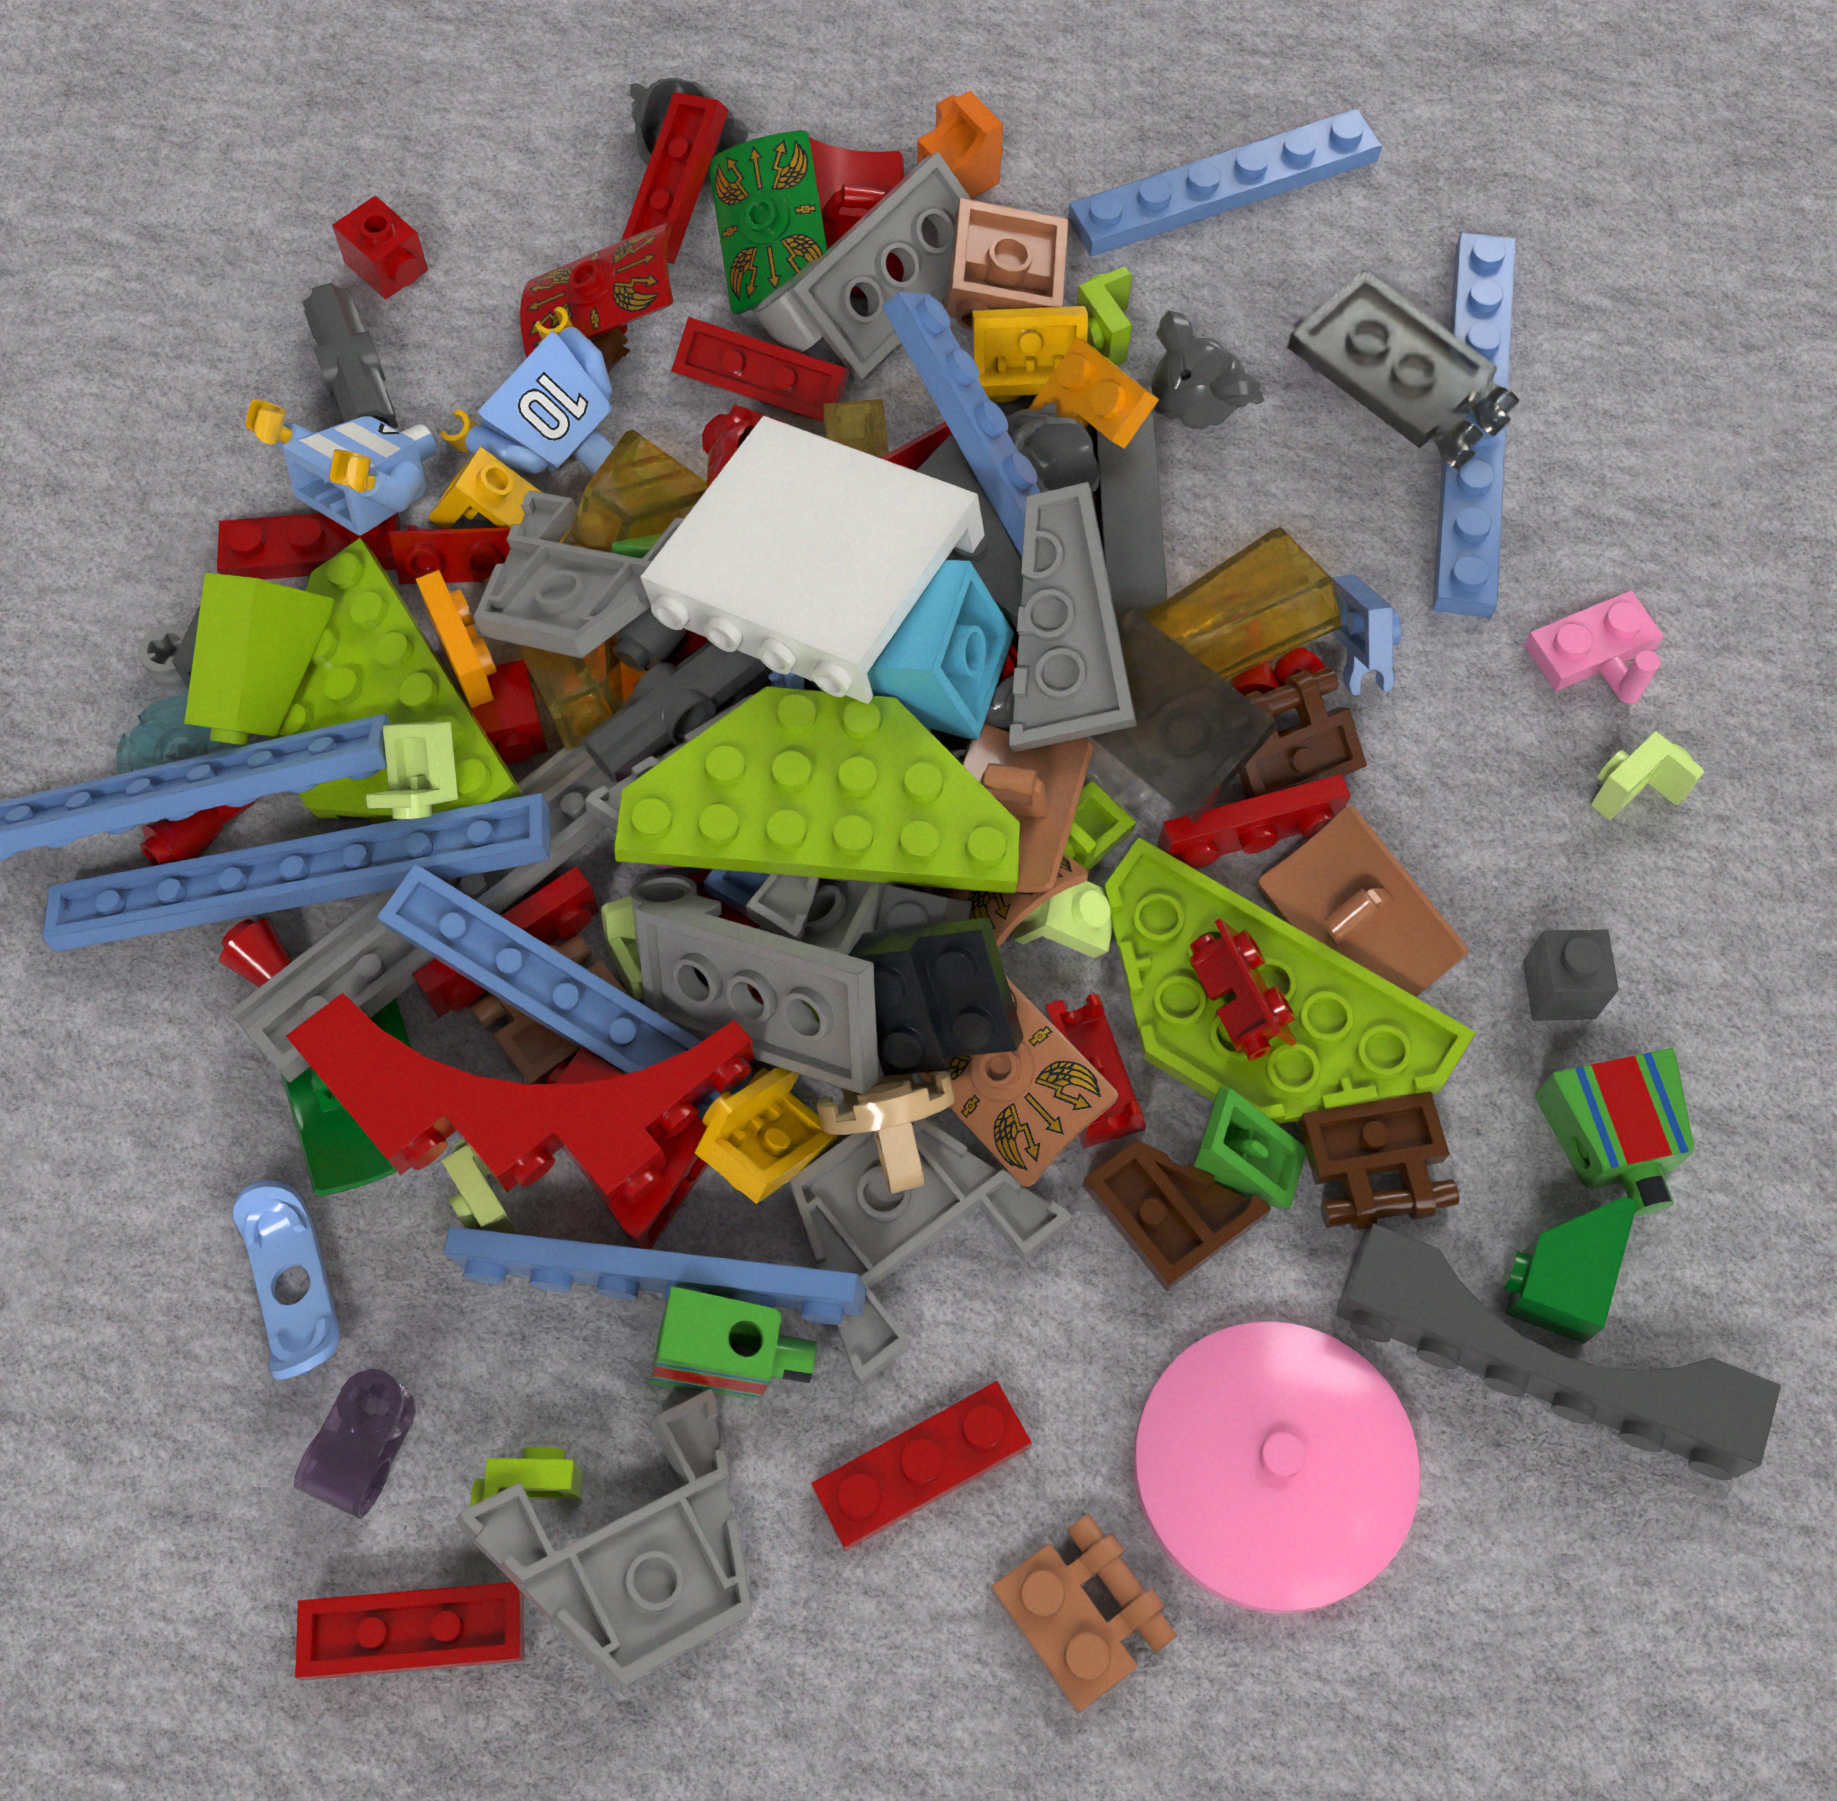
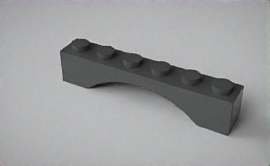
[1335,1223,1781,1480]

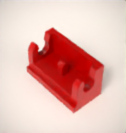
[1044,993,1146,1149]

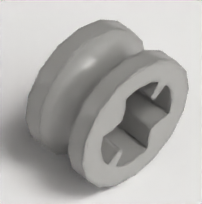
[138,625,186,687]

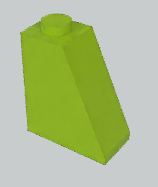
[184,573,334,746]

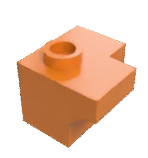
[917,90,1003,199]

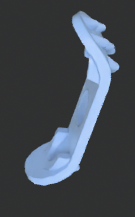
[233,1180,340,1380]

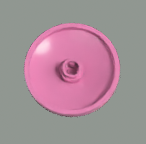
[1133,1321,1420,1614]

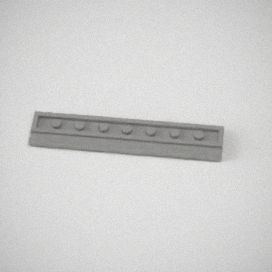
[229,694,678,1083]

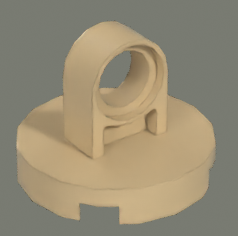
[816,1070,955,1194]

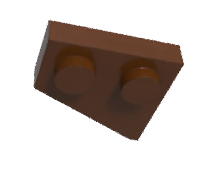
[1082,1140,1271,1292]

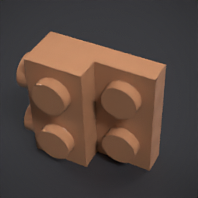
[944,198,1068,330]

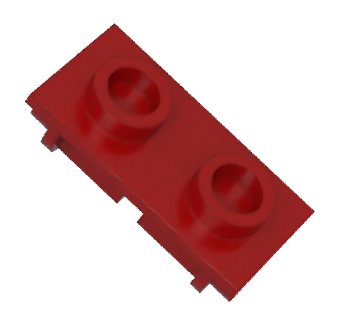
[389,525,511,585]
[1189,918,1297,1061]

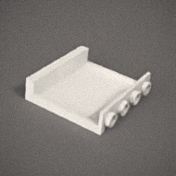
[640,416,985,704]

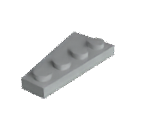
[1009,482,1137,753]

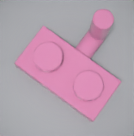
[1524,590,1664,704]

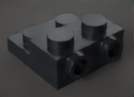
[848,917,1024,1076]

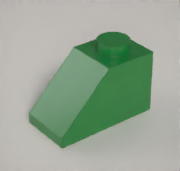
[1501,1196,1638,1344]

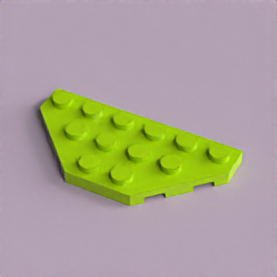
[267,538,525,824]
[614,686,1020,894]
[1104,837,1476,1125]

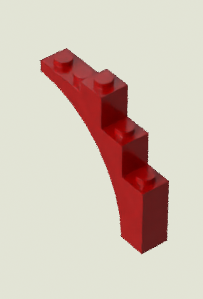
[286,992,754,1209]

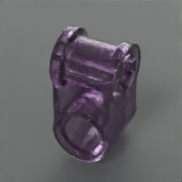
[294,1369,416,1519]

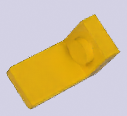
[427,446,572,543]

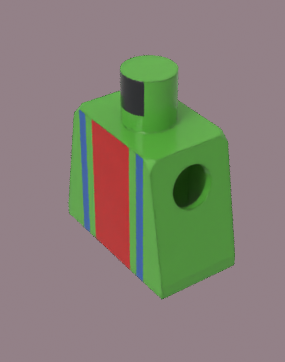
[1535,1047,1694,1216]
[649,1286,817,1398]

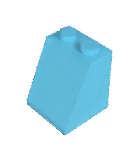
[809,560,1014,740]

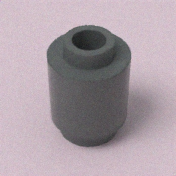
[610,607,689,672]

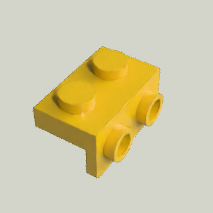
[972,306,1088,403]
[695,1067,839,1204]

